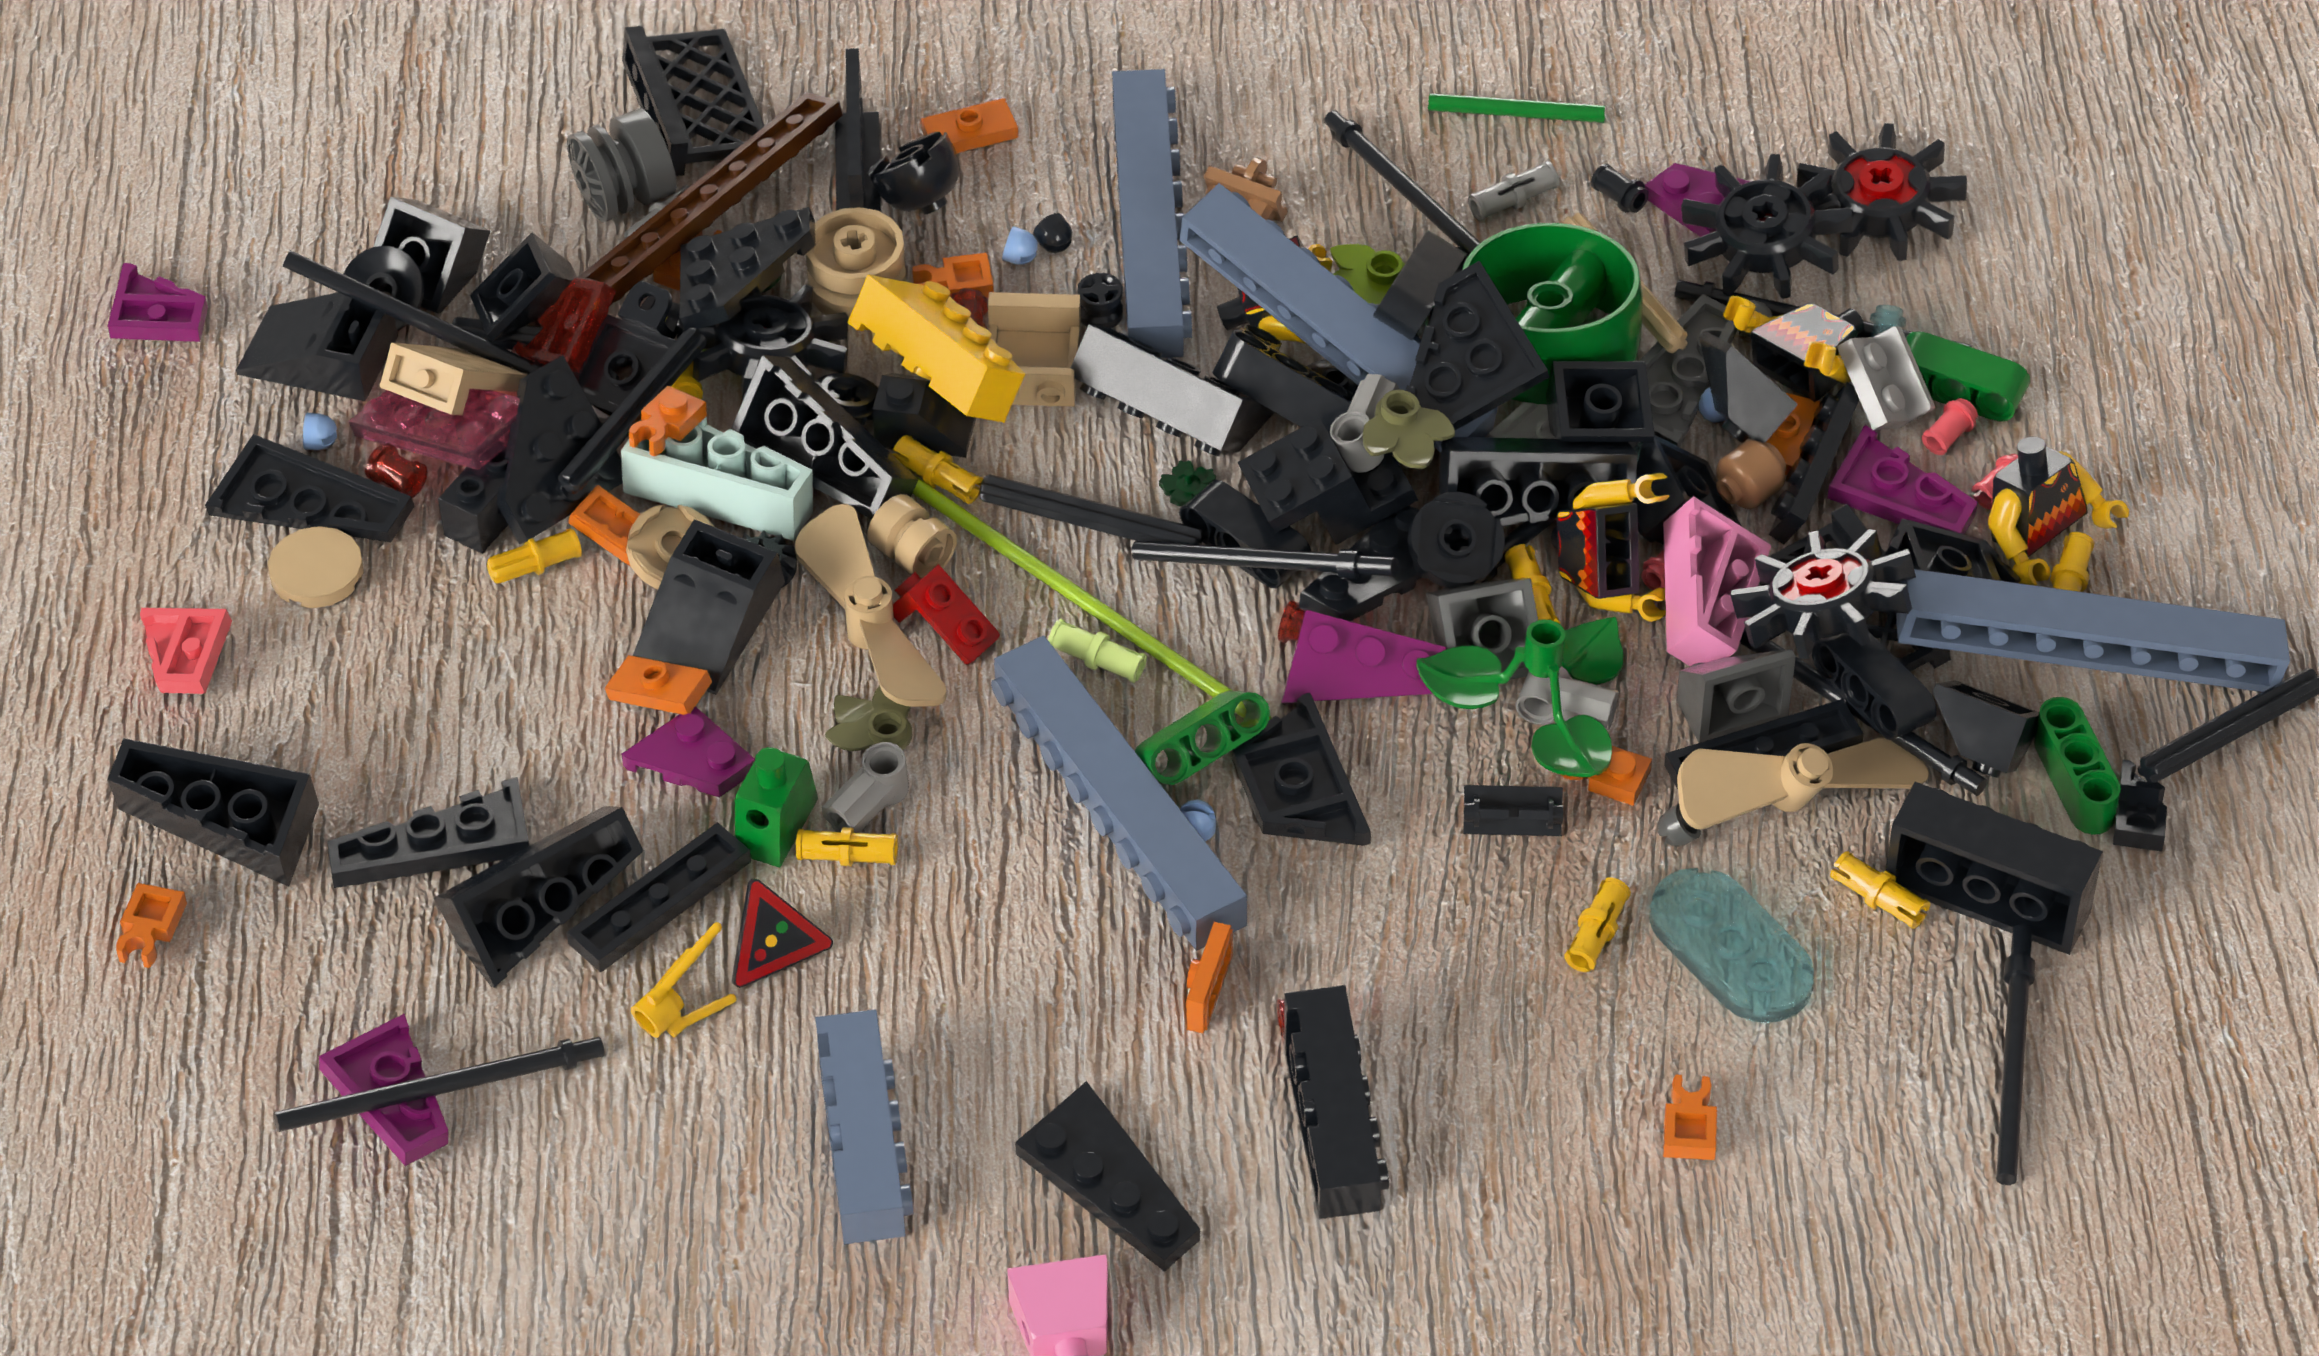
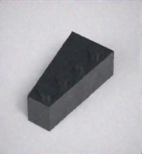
[731,355,919,519]
[107,738,319,887]
[1284,985,1389,1219]

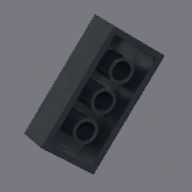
[1885,782,2103,955]

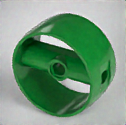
[1462,223,1643,405]

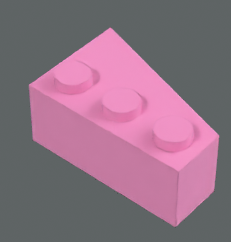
[1663,496,1771,667]

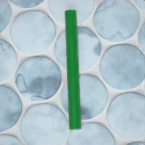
[1428,93,1605,123]

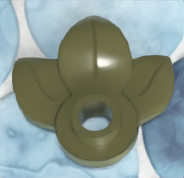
[1362,390,1455,469]
[825,685,912,751]

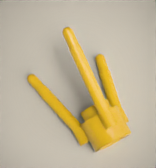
[631,922,737,1038]

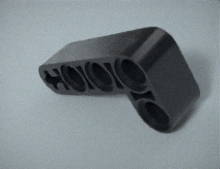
[1373,230,1466,340]
[1212,325,1355,439]

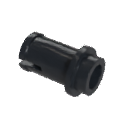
[1591,163,1649,213]

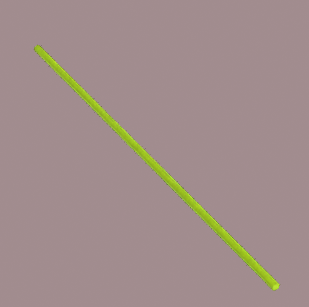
[665,316,1272,720]

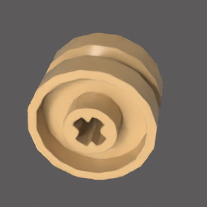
[806,207,906,320]

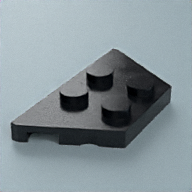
[1883,518,2021,584]
[1232,693,1371,846]

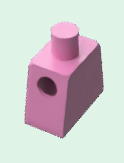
[1007,1254,1108,1356]

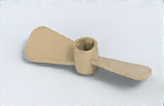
[795,504,947,707]
[1677,737,1929,830]

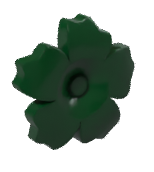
[1159,460,1216,506]

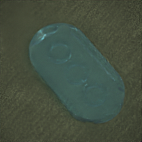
[1649,868,1814,1023]

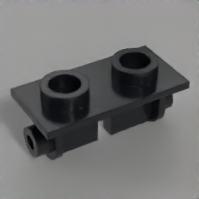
[1463,785,1563,836]

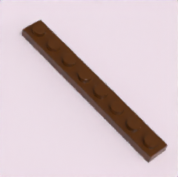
[574,92,843,305]

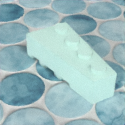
[621,417,813,541]

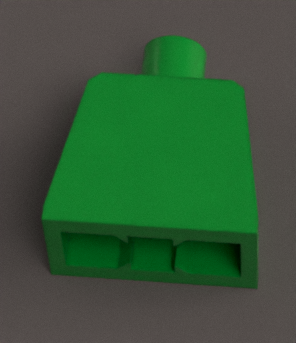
[735,747,818,868]

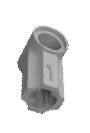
[1330,374,1400,473]
[1515,666,1619,730]
[822,742,909,833]

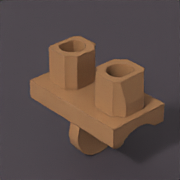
[1204,157,1288,222]

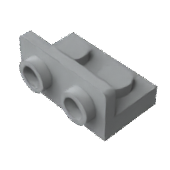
[1837,326,1935,430]

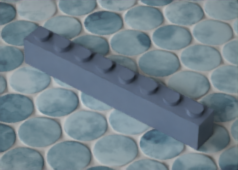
[1112,69,1192,358]
[1180,183,1498,452]
[1896,569,2290,692]
[991,635,1247,951]

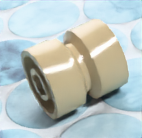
[867,494,957,578]

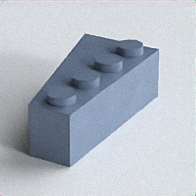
[815,1009,914,1244]

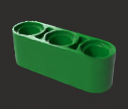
[1906,331,2031,422]
[1135,690,1270,785]
[2034,697,2121,835]

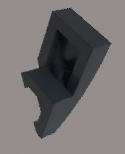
[2113,759,2167,852]

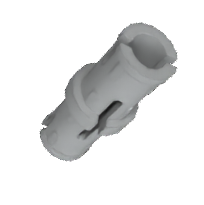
[1468,161,1560,221]

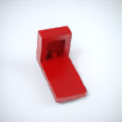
[893,564,1000,665]

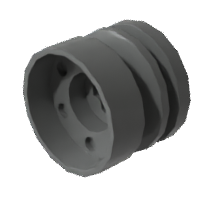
[567,108,677,222]

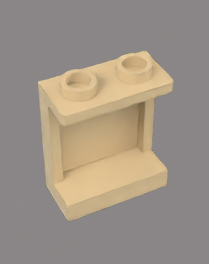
[988,292,1081,407]
[379,342,527,418]

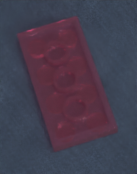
[348,389,520,470]

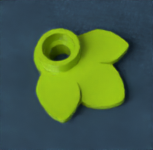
[1330,244,1405,305]

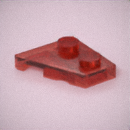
[511,277,616,373]

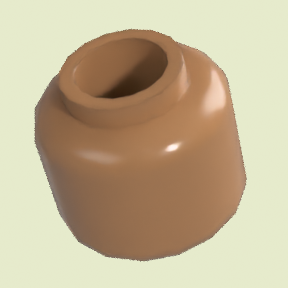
[1716,440,1786,510]

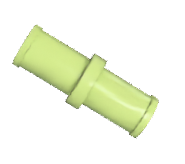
[1048,619,1147,683]

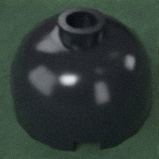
[867,131,960,214]

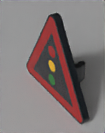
[731,878,833,988]

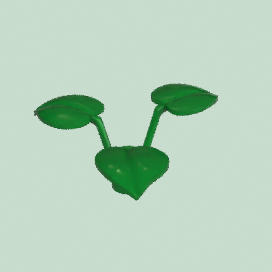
[1416,617,1624,777]

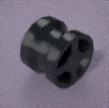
[1077,273,1123,328]

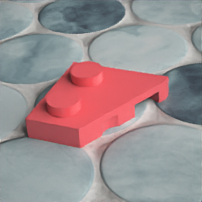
[140,608,232,694]

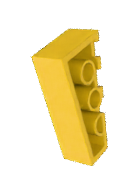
[847,274,1025,423]

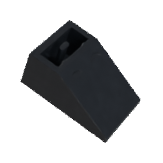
[236,292,398,401]
[633,519,785,695]

